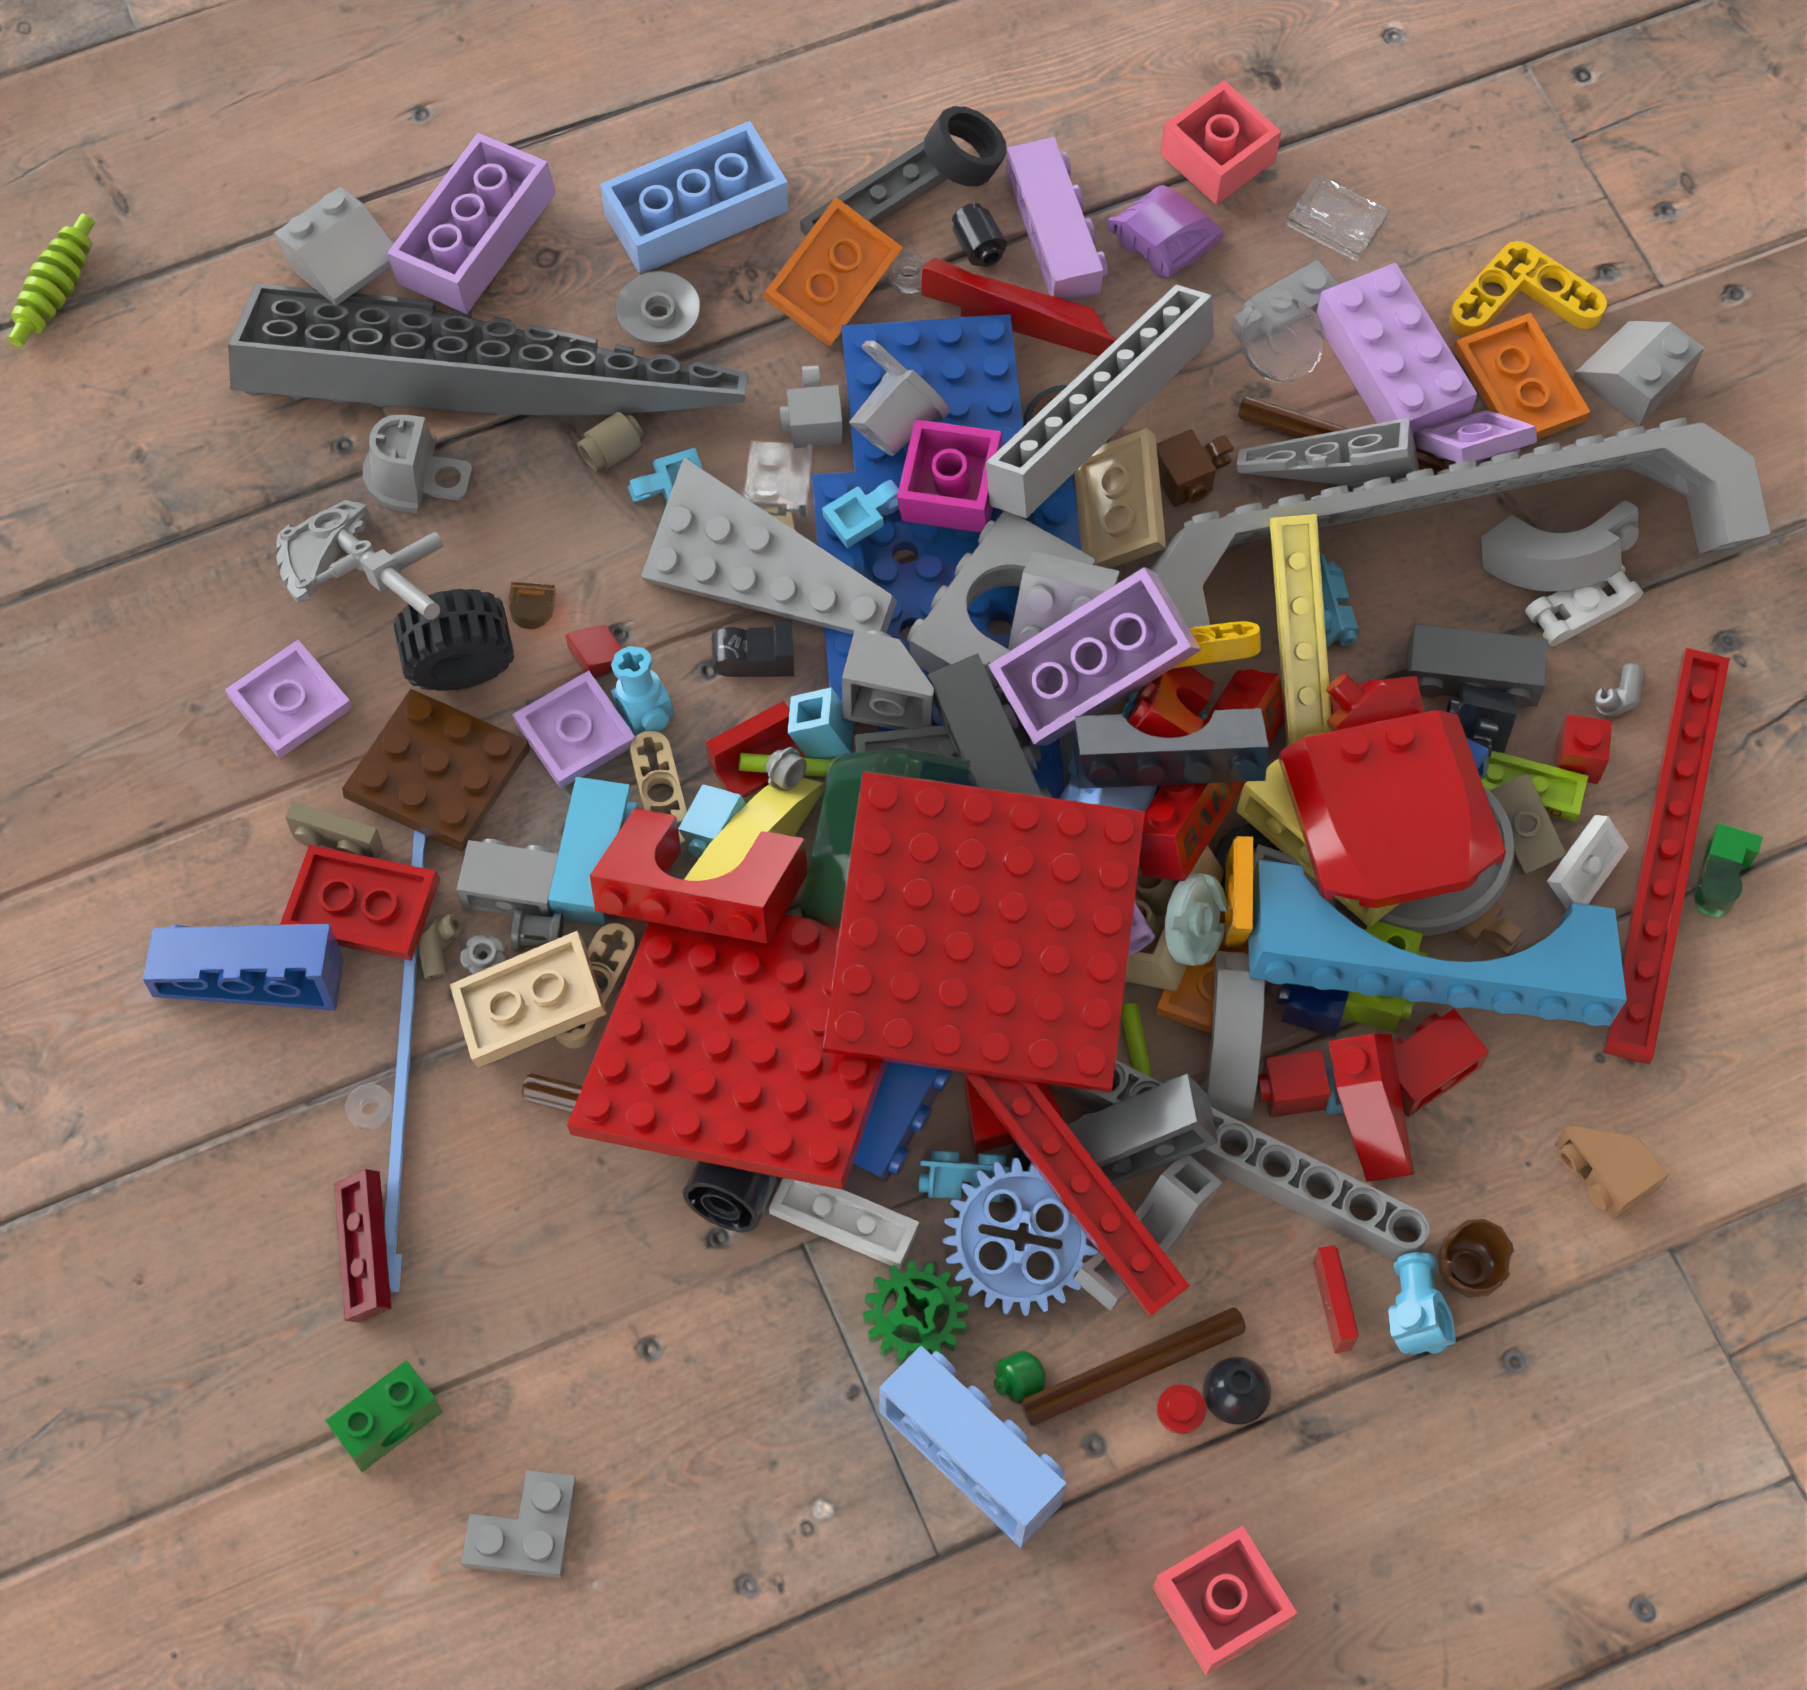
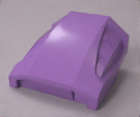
[1107,185,1224,278]

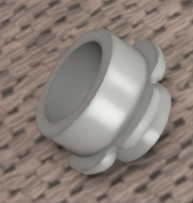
[765,747,807,791]
[460,935,506,975]

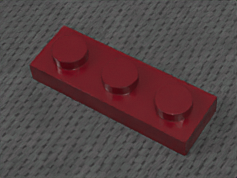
[334,1169,392,1323]

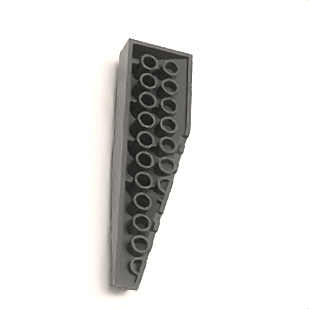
[228,283,748,416]

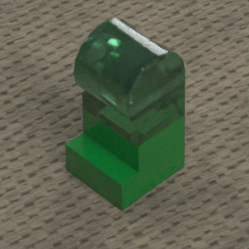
[1694,823,1763,918]

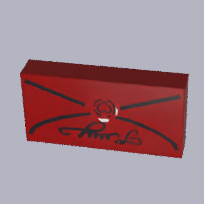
[1313,1245,1359,1353]

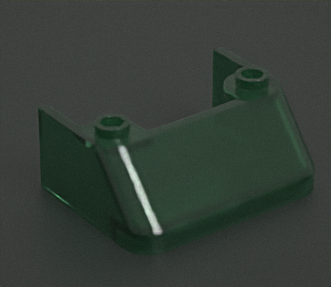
[801,747,971,929]

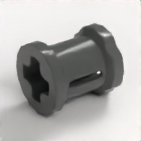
[511,908,564,950]

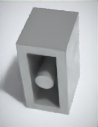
[456,839,558,917]

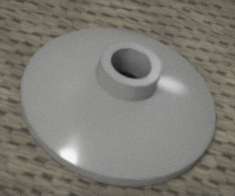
[616,271,700,345]

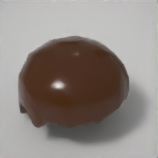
[1438,1219,1514,1298]

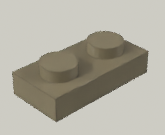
[285,801,383,859]

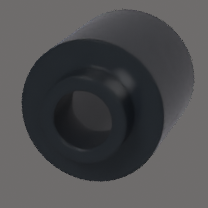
[952,203,1007,267]

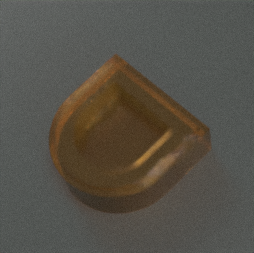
[508,582,556,629]

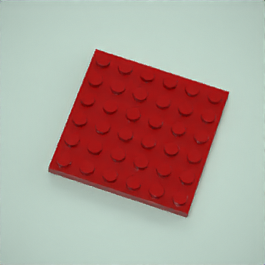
[822,771,1145,1093]
[567,914,888,1190]

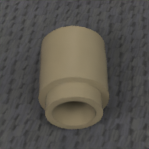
[577,412,644,472]

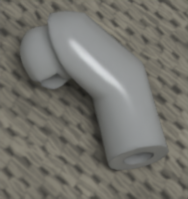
[1595,663,1645,717]

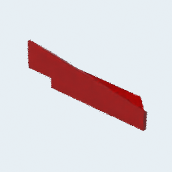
[921,257,1117,356]

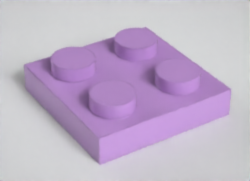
[1415,410,1537,466]
[225,640,353,759]
[512,670,636,789]

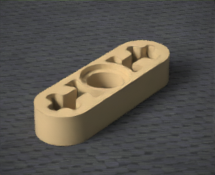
[630,731,689,853]
[555,923,636,1048]

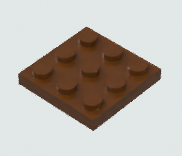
[342,689,529,852]

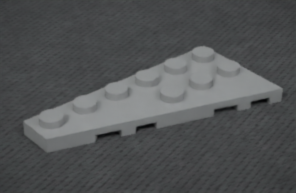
[641,457,897,635]

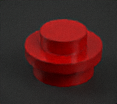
[1157,1384,1206,1434]

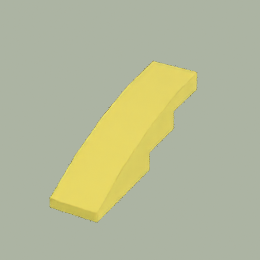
[684,778,825,881]

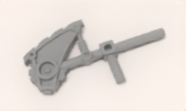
[276,500,443,620]

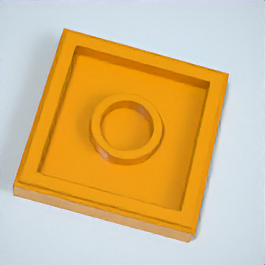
[1224,836,1253,948]

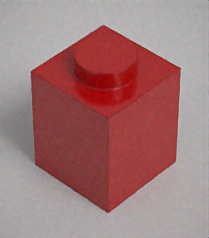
[1554,714,1612,784]
[1256,1050,1331,1117]

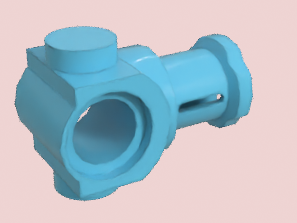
[611,646,675,736]
[1388,1252,1456,1355]

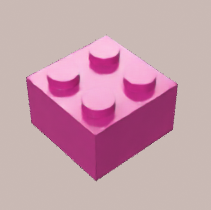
[897,419,1003,533]

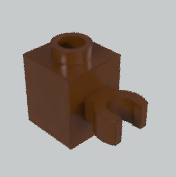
[1156,429,1234,507]

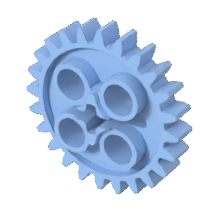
[942,1158,1098,1316]

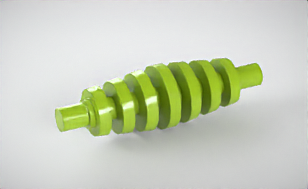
[7,214,95,348]

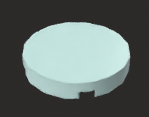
[1165,872,1227,966]

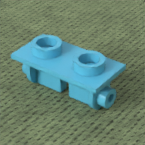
[1320,554,1360,648]
[919,1150,1011,1203]

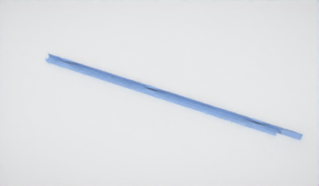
[384,830,427,1294]

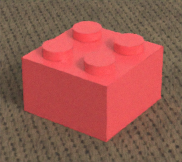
[1160,80,1281,205]
[1153,1525,1297,1676]

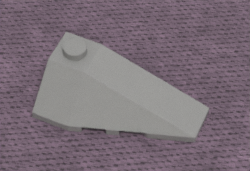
[1237,417,1419,487]

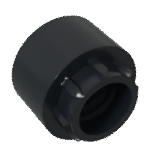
[683,1161,777,1232]

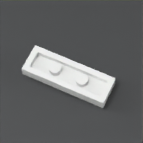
[769,1178,919,1270]

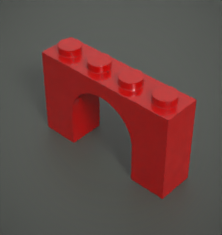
[589,808,808,944]

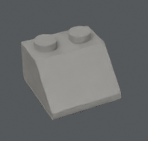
[274,187,393,306]
[1574,321,1704,426]
[842,630,934,730]

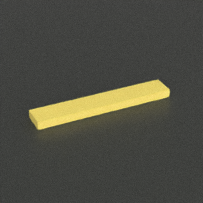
[1270,514,1332,747]

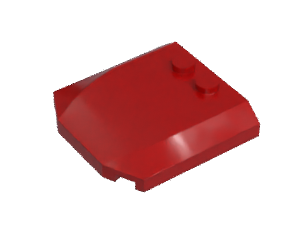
[1279,710,1506,909]

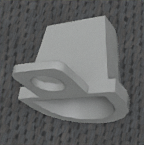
[849,341,950,456]
[363,414,472,514]

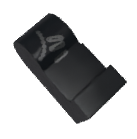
[711,620,794,677]

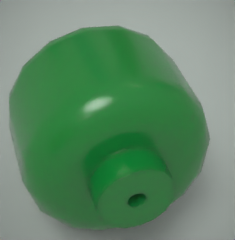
[993,1350,1046,1404]

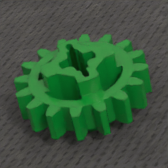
[863,1260,968,1366]

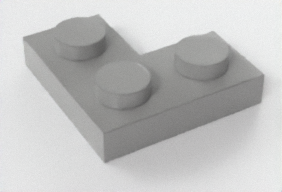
[461,1470,577,1579]

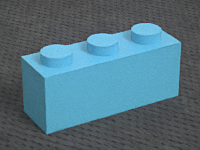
[548,777,638,926]

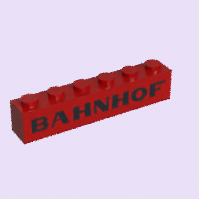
[1139,669,1285,881]

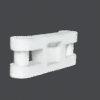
[1525,563,1643,647]

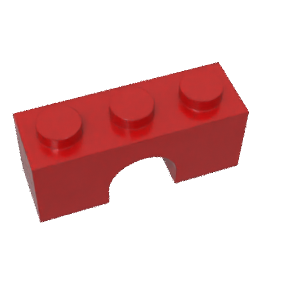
[1127,666,1215,738]

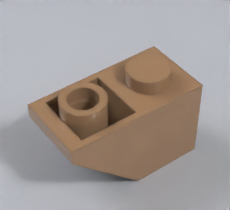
[1555,1125,1669,1220]

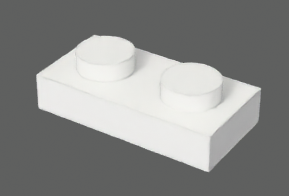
[1547,815,1629,910]

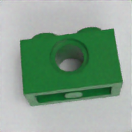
[325,1360,442,1472]

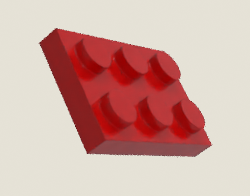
[280,845,441,961]

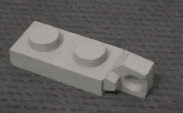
[1231,259,1339,342]

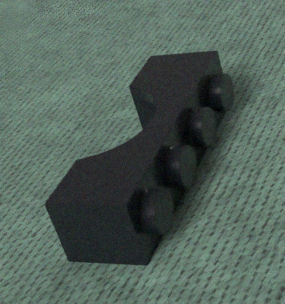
[1074,708,1269,789]

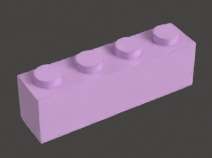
[1006,137,1108,301]

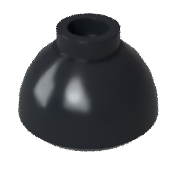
[1203,1357,1271,1425]

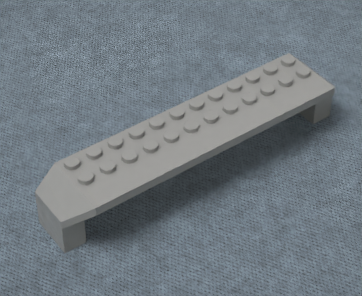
[1150,418,1771,628]

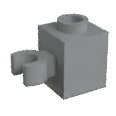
[780,365,842,448]

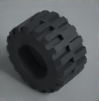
[394,589,514,691]

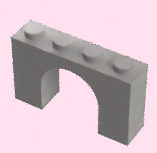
[907,511,1096,706]

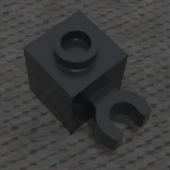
[1446,683,1517,757]

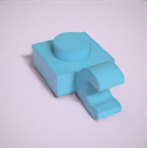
[628,448,702,503]
[822,480,899,548]

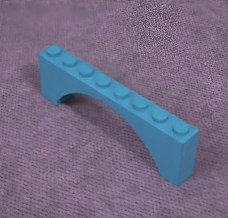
[1248,860,1627,1026]

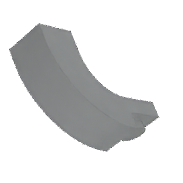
[1481,500,1639,591]
[1205,951,1265,1119]
[1073,1155,1223,1311]

